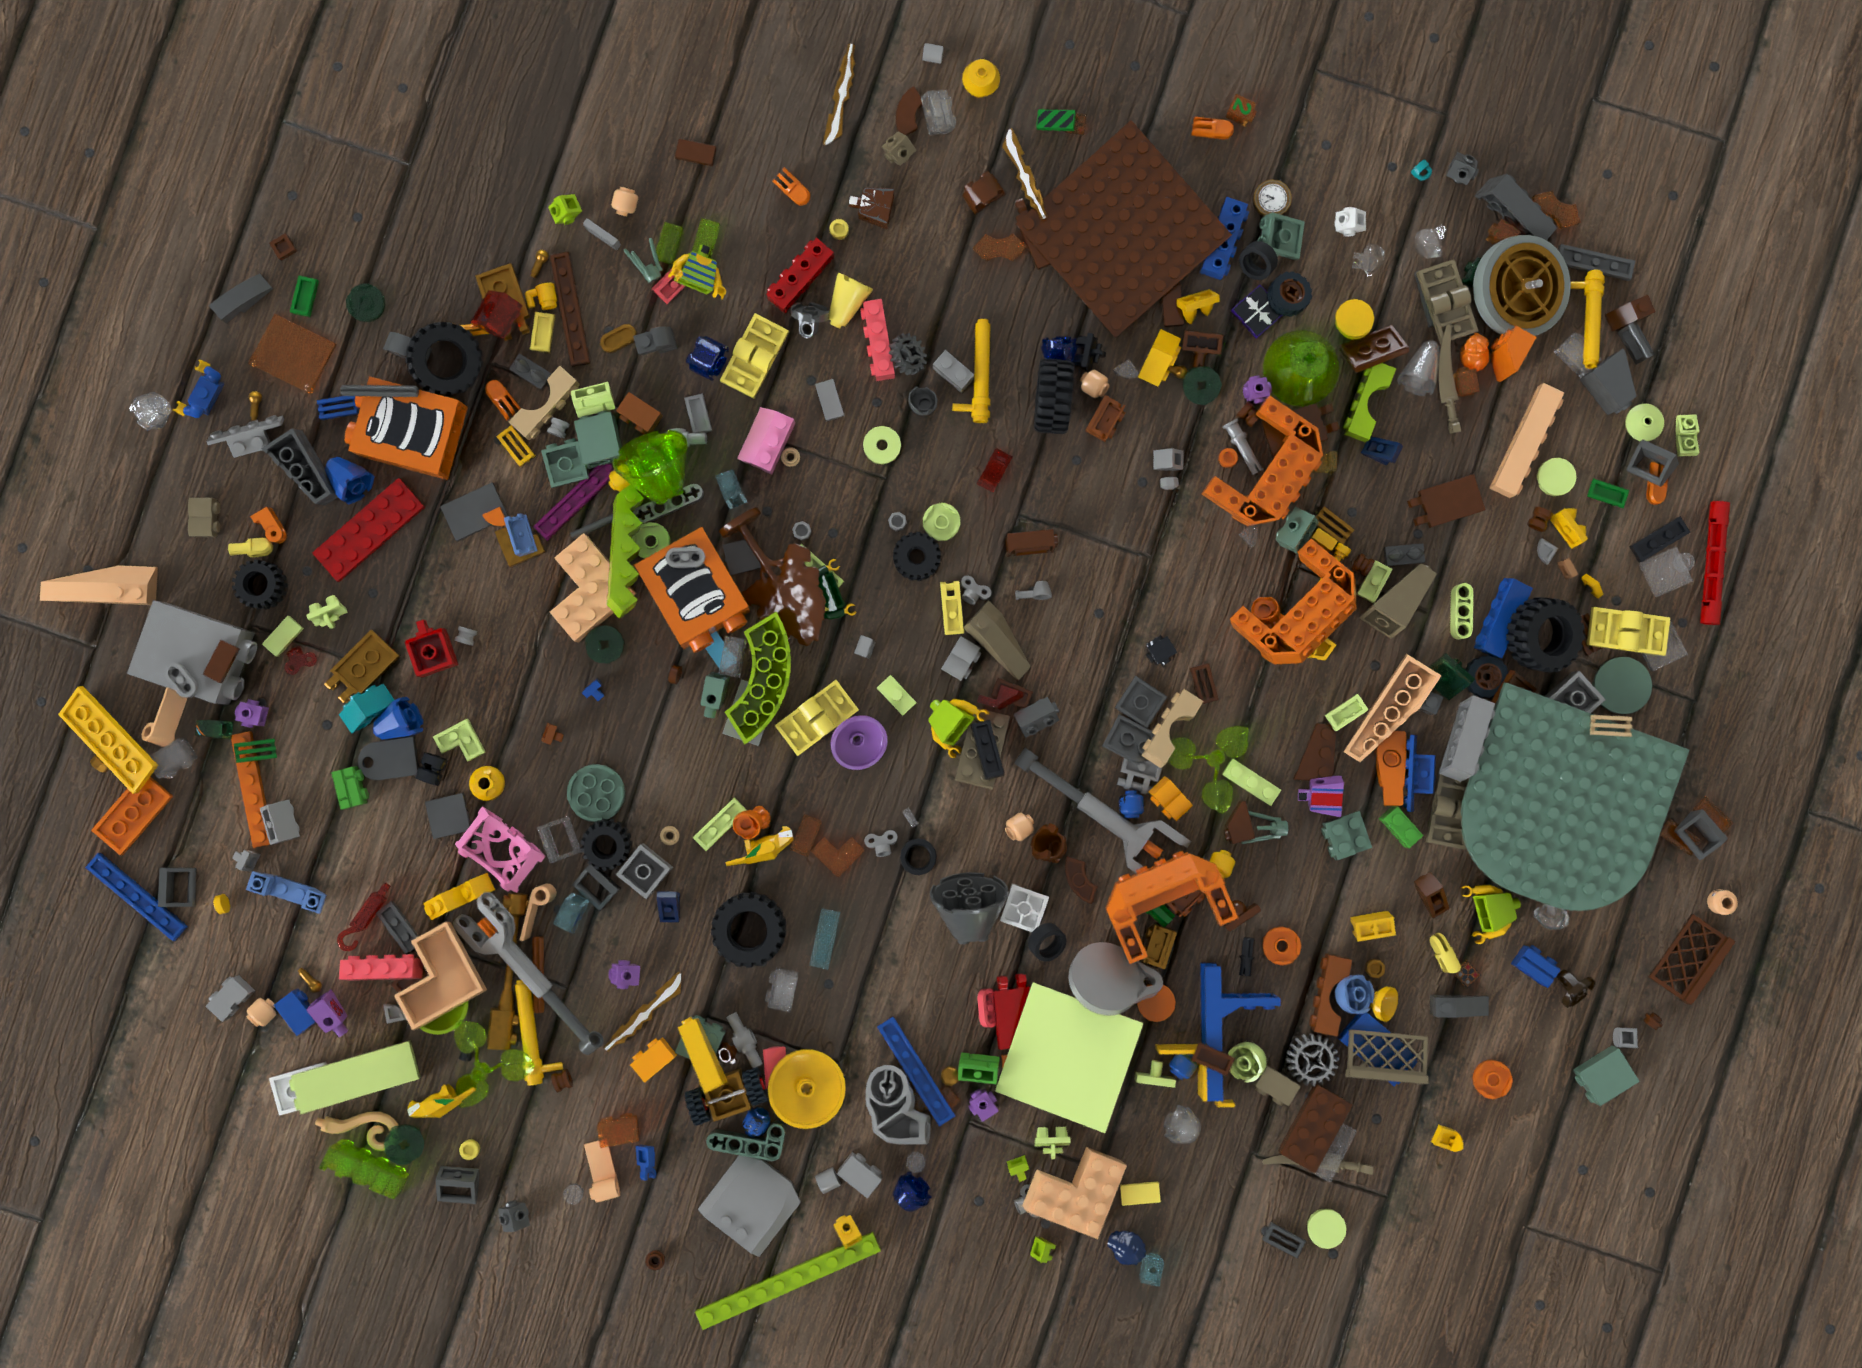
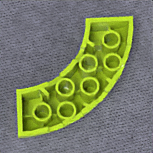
[725,612,791,745]

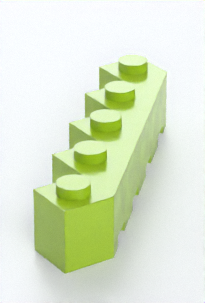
[607,484,644,619]

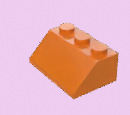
[1490,326,1537,382]

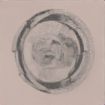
[130,392,172,430]
[1163,1105,1201,1144]

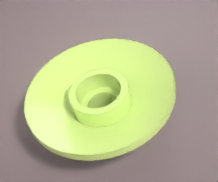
[1625,404,1664,441]

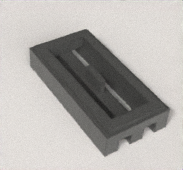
[1262,1221,1306,1258]

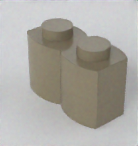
[188,498,221,537]

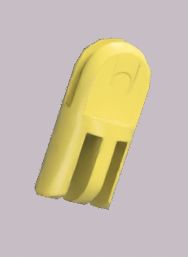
[1430,933,1461,973]

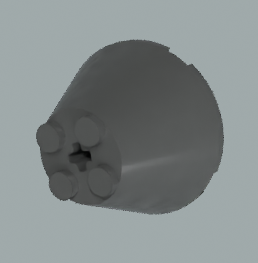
[930,872,1008,944]

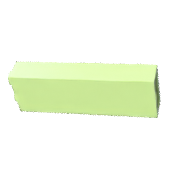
[289,1040,420,1114]

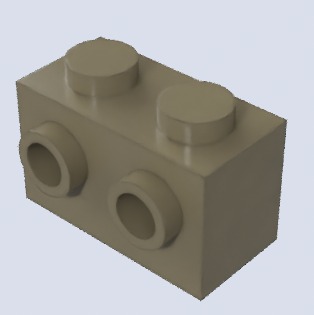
[1252,1065,1301,1106]

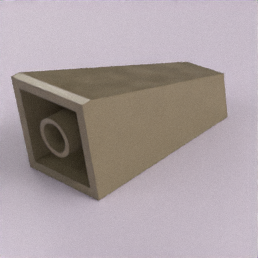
[1359,563,1437,639]

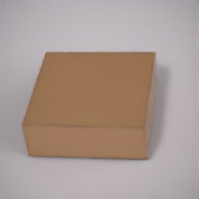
[1557,558,1579,579]

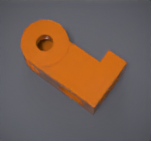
[250,507,287,543]

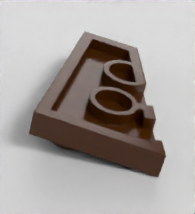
[1293,724,1336,781]

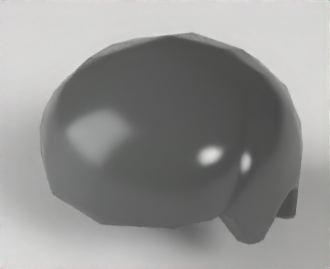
[908,387,938,416]

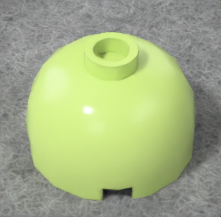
[1228,1042,1267,1083]

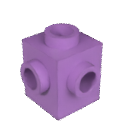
[1243,375,1272,405]
[235,699,269,728]
[609,960,640,989]
[968,1089,998,1122]

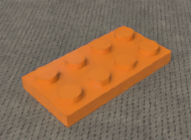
[91,776,174,855]

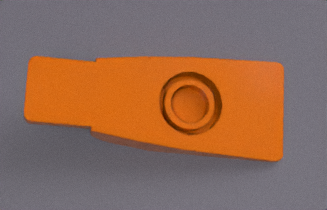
[1376,731,1406,806]

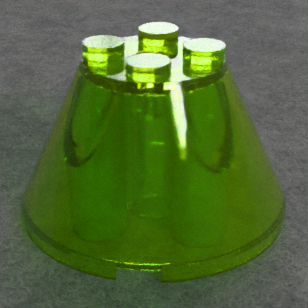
[1263,330,1339,406]
[612,430,688,505]

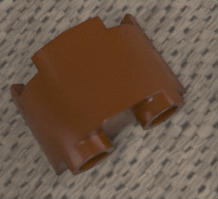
[963,171,1006,214]

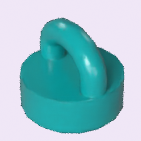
[1411,159,1432,181]

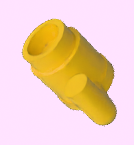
[525,283,557,310]

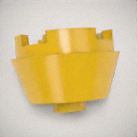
[962,59,1000,98]

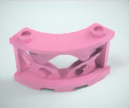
[455,807,546,893]

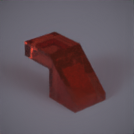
[977,448,1013,493]
[977,685,1025,710]

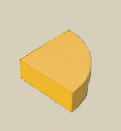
[1581,574,1603,598]

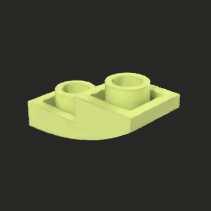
[1676,414,1700,457]

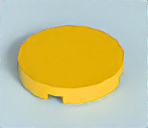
[1335,299,1374,338]

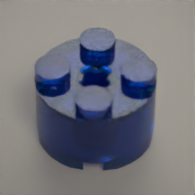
[686,336,729,381]

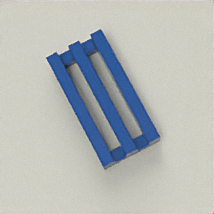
[317,396,359,420]

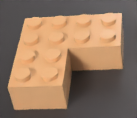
[550,533,637,643]
[394,922,487,1030]
[1022,1147,1127,1239]

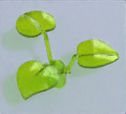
[1168,726,1249,814]
[454,1020,535,1108]

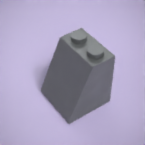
[1579,348,1637,415]

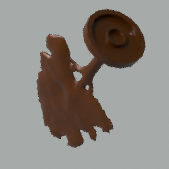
[719,507,826,646]

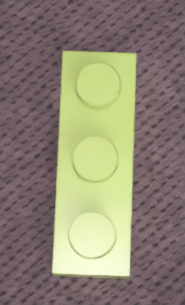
[1222,759,1281,806]

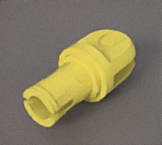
[228,538,273,558]

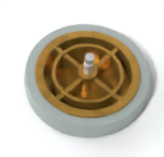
[1473,235,1571,336]

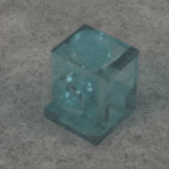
[1139,1253,1164,1287]

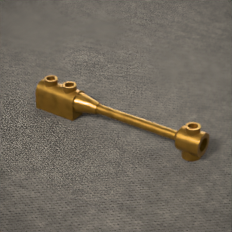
[487,893,530,1050]

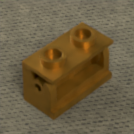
[1141,924,1177,969]

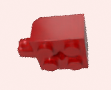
[405,619,459,678]

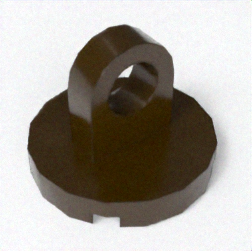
[1557,969,1596,1008]

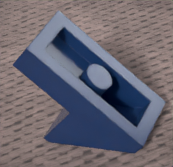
[1361,436,1403,465]
[656,891,680,922]

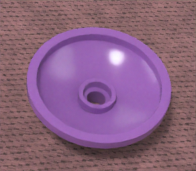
[830,715,888,770]

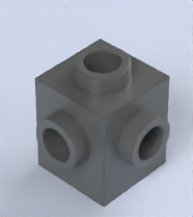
[1446,152,1479,185]
[498,1200,530,1232]

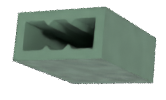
[574,411,625,469]
[1573,1045,1640,1106]

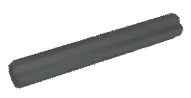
[340,385,419,397]

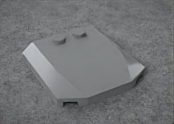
[698,1155,801,1257]

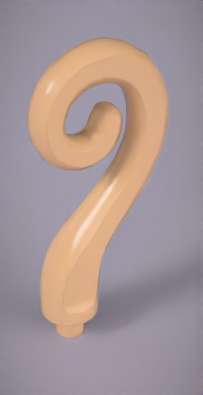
[315,1111,400,1151]

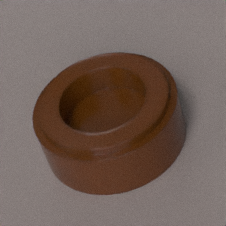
[668,664,682,684]

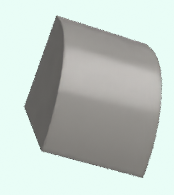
[1153,448,1183,471]

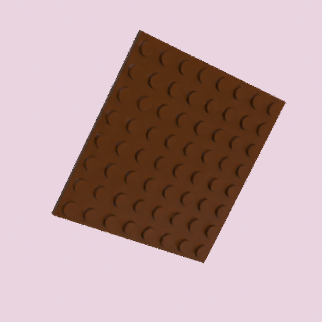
[1016,120,1232,338]

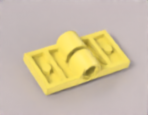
[720,313,789,399]
[1587,607,1670,656]
[775,680,859,756]

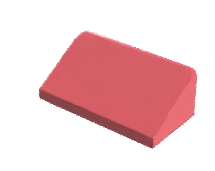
[652,268,685,304]
[763,1046,786,1089]

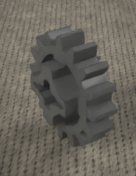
[889,333,927,376]

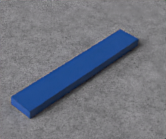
[85,853,188,941]
[877,1017,955,1127]

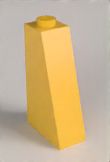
[678,1017,728,1093]

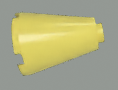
[829,272,873,329]

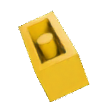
[1310,528,1338,552]

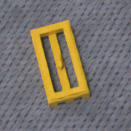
[496,425,536,467]

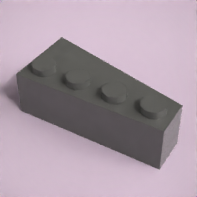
[1474,174,1557,240]
[261,428,338,506]

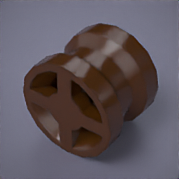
[1352,553,1375,577]
[551,1069,573,1092]

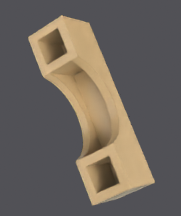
[509,366,580,440]
[1141,689,1203,768]

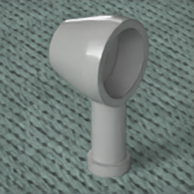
[1015,581,1052,600]

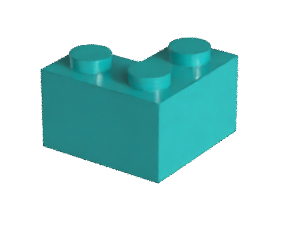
[339,684,395,733]

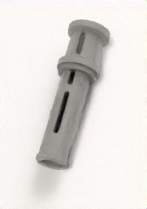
[1222,418,1263,475]

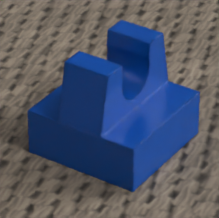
[582,678,604,701]

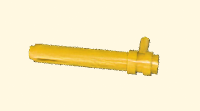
[1570,270,1605,369]
[952,319,991,423]
[515,980,563,1086]

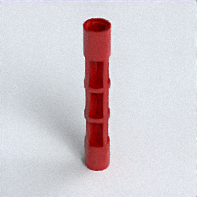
[1700,501,1730,625]

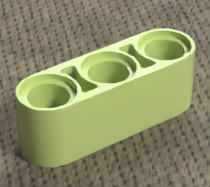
[1450,583,1473,640]

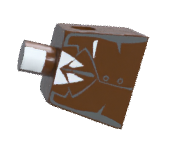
[849,188,895,229]

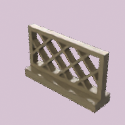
[1345,1029,1428,1084]

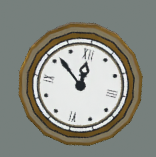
[1253,179,1292,217]

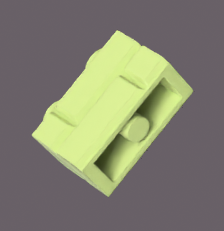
[571,382,616,418]

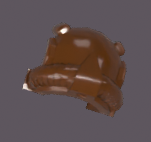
[1030,823,1067,863]

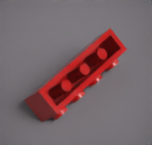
[766,237,835,314]

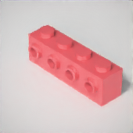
[860,299,895,381]
[339,954,423,981]

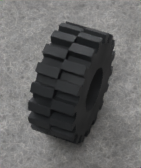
[893,532,941,581]

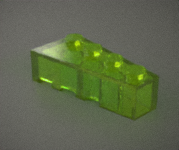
[318,1139,410,1199]

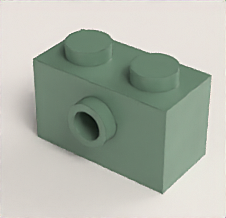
[1276,507,1319,554]

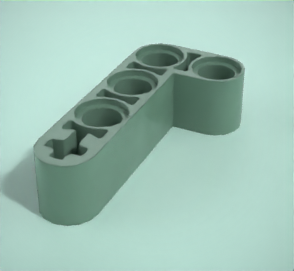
[706,1121,786,1161]

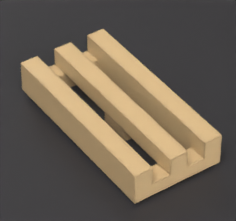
[1590,715,1632,737]

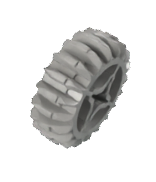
[1286,1033,1339,1086]

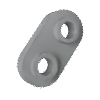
[666,547,706,568]
[164,663,198,698]

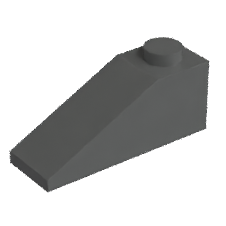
[1430,995,1489,1018]

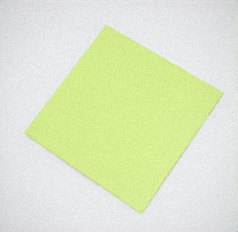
[995,982,1143,1133]

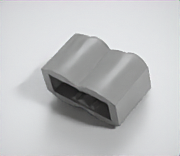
[941,636,981,681]

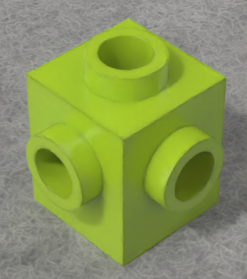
[548,194,582,225]

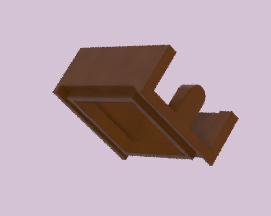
[1005,529,1058,557]

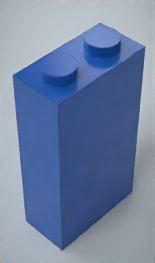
[1337,1012,1417,1086]

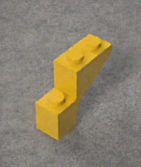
[423,873,495,921]

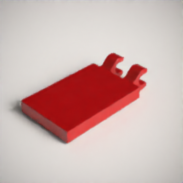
[993,973,1031,1050]

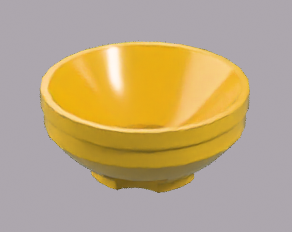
[469,766,505,801]
[1370,986,1398,1022]

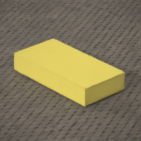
[530,312,555,353]
[1120,1181,1161,1206]

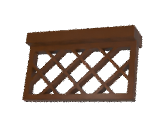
[1648,914,1736,1005]

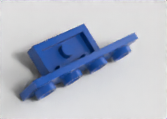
[1404,735,1436,812]

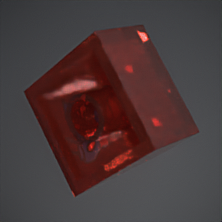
[470,290,523,338]

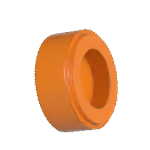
[1218,448,1238,468]

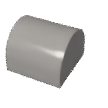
[922,43,944,64]
[854,635,876,659]
[1613,1028,1638,1048]
[815,1167,841,1194]

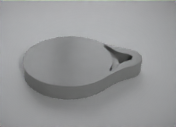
[1068,942,1163,1015]

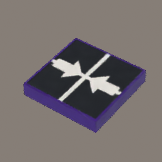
[1231,285,1282,339]

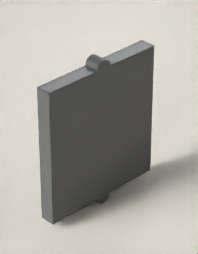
[723,537,761,576]

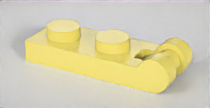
[940,581,964,635]

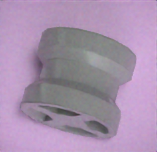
[547,417,570,439]
[454,626,478,646]

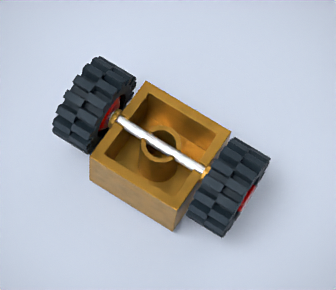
[684,1067,768,1126]

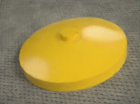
[767,1049,846,1129]

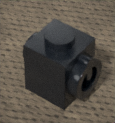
[1145,635,1177,666]

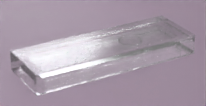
[1313,1123,1357,1183]

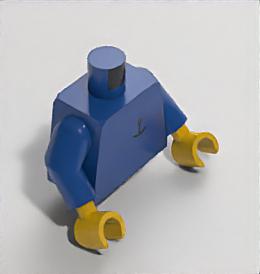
[173,359,225,418]

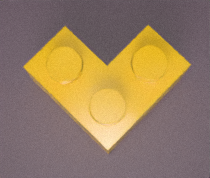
[1138,329,1181,387]

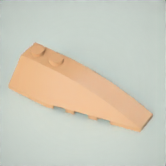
[40,566,158,605]
[1344,653,1441,762]

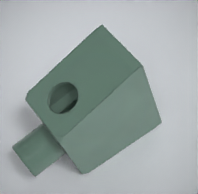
[700,672,730,718]

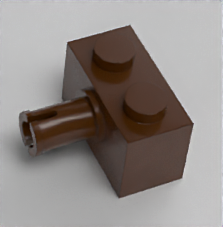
[1182,330,1223,371]

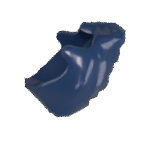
[1108,1230,1146,1265]

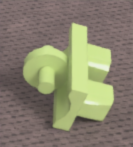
[306,595,348,629]
[1034,1127,1070,1159]

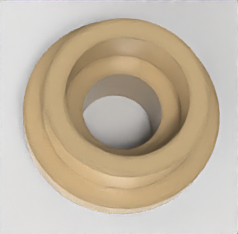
[781,447,800,467]
[660,826,680,845]

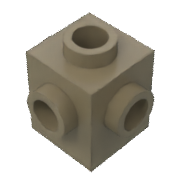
[882,131,916,165]

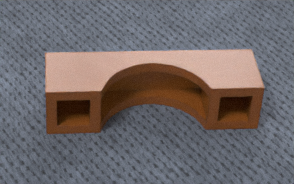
[1309,953,1352,1036]

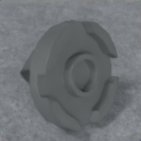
[791,302,829,338]

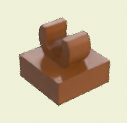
[541,723,564,745]

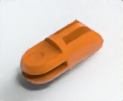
[1191,116,1234,140]
[772,167,810,205]
[485,380,521,420]
[1646,462,1668,505]

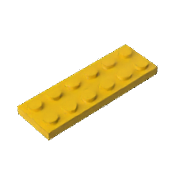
[58,686,158,794]

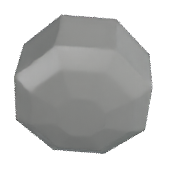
[1160,477,1179,490]
[888,512,907,531]
[792,521,812,541]

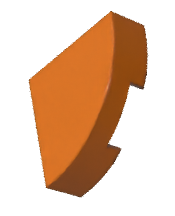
[482,507,506,527]

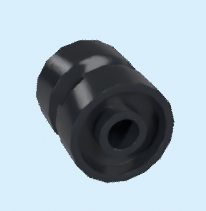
[415,752,449,786]

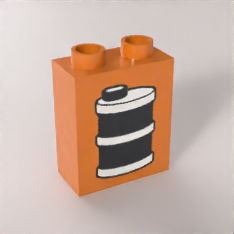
[345,376,468,480]
[634,527,750,653]

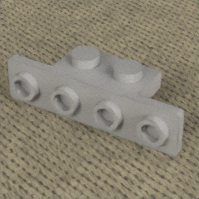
[206,415,285,458]

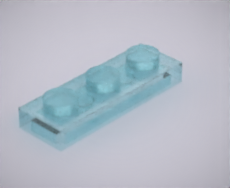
[809,908,841,970]

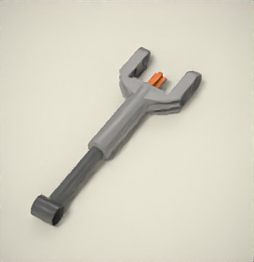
[1014,748,1191,873]
[453,892,604,1055]

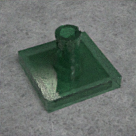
[1428,653,1475,700]

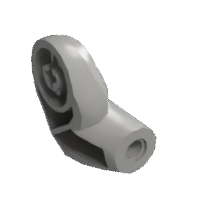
[865,1065,931,1145]

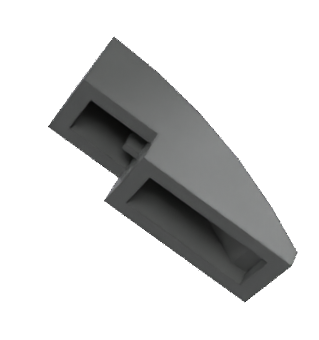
[209,274,273,323]

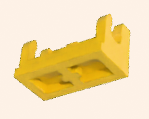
[1350,911,1396,942]

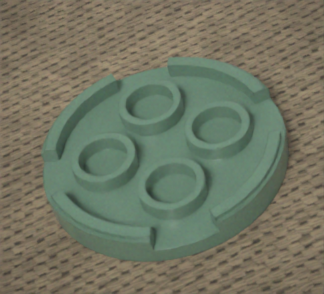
[1592,657,1652,714]
[567,764,625,822]

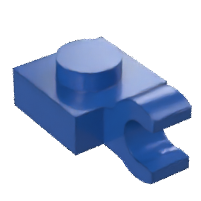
[636,1145,656,1181]

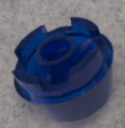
[1040,336,1078,362]
[893,1171,932,1212]

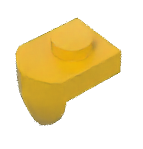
[1431,1125,1464,1152]

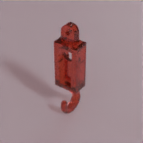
[337,882,391,951]

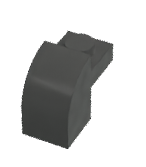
[633,326,678,356]
[383,332,432,363]

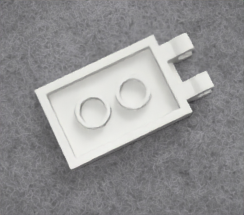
[269,1062,327,1116]

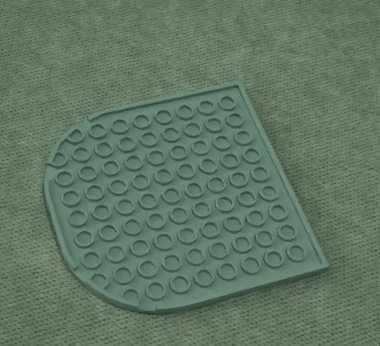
[1461,683,1689,911]

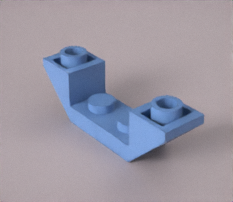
[246,871,327,914]

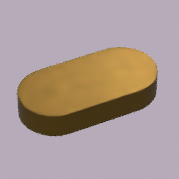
[600,324,637,353]

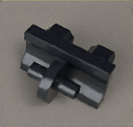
[1073,333,1106,372]

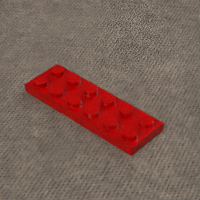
[312,478,425,582]

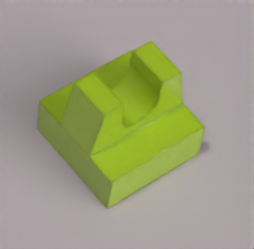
[1007,1155,1029,1182]
[1030,1236,1056,1263]

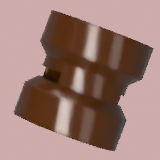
[1236,401,1260,428]
[1527,507,1553,532]

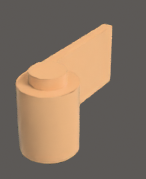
[142,688,187,748]
[520,884,557,941]
[584,1138,620,1203]

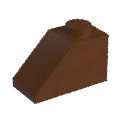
[1605,295,1655,332]
[1223,801,1255,844]
[1414,872,1449,918]

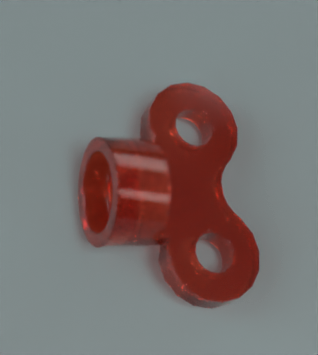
[284,646,317,675]

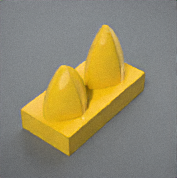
[1176,289,1220,325]
[1550,508,1588,549]

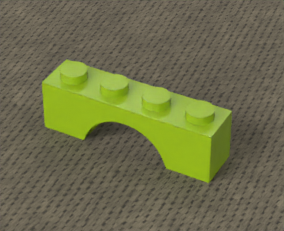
[1343,363,1396,442]

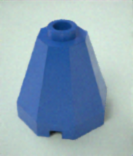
[325,457,375,505]
[373,697,423,740]

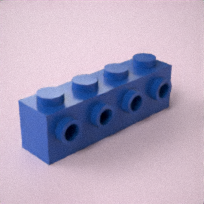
[1200,197,1249,280]
[1474,578,1533,658]

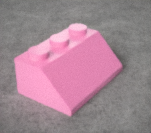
[737,407,795,475]

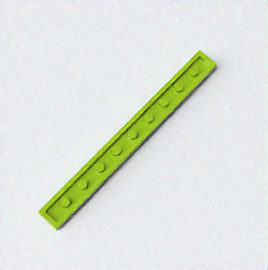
[695,1232,881,1330]

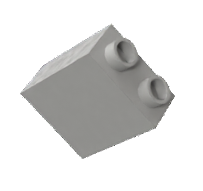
[127,600,257,705]

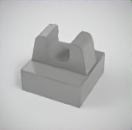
[232,850,261,872]

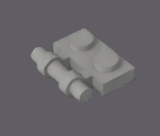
[1117,758,1162,795]

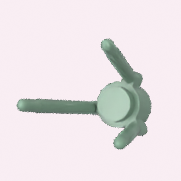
[624,238,663,284]
[1241,811,1288,844]

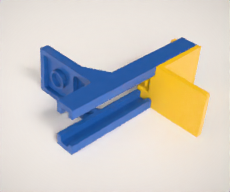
[1155,963,1281,1107]

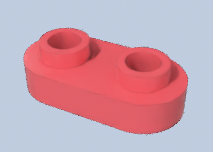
[977,989,996,1028]

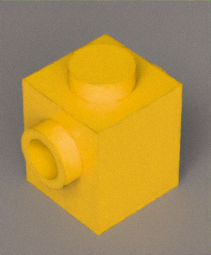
[833,1215,862,1249]

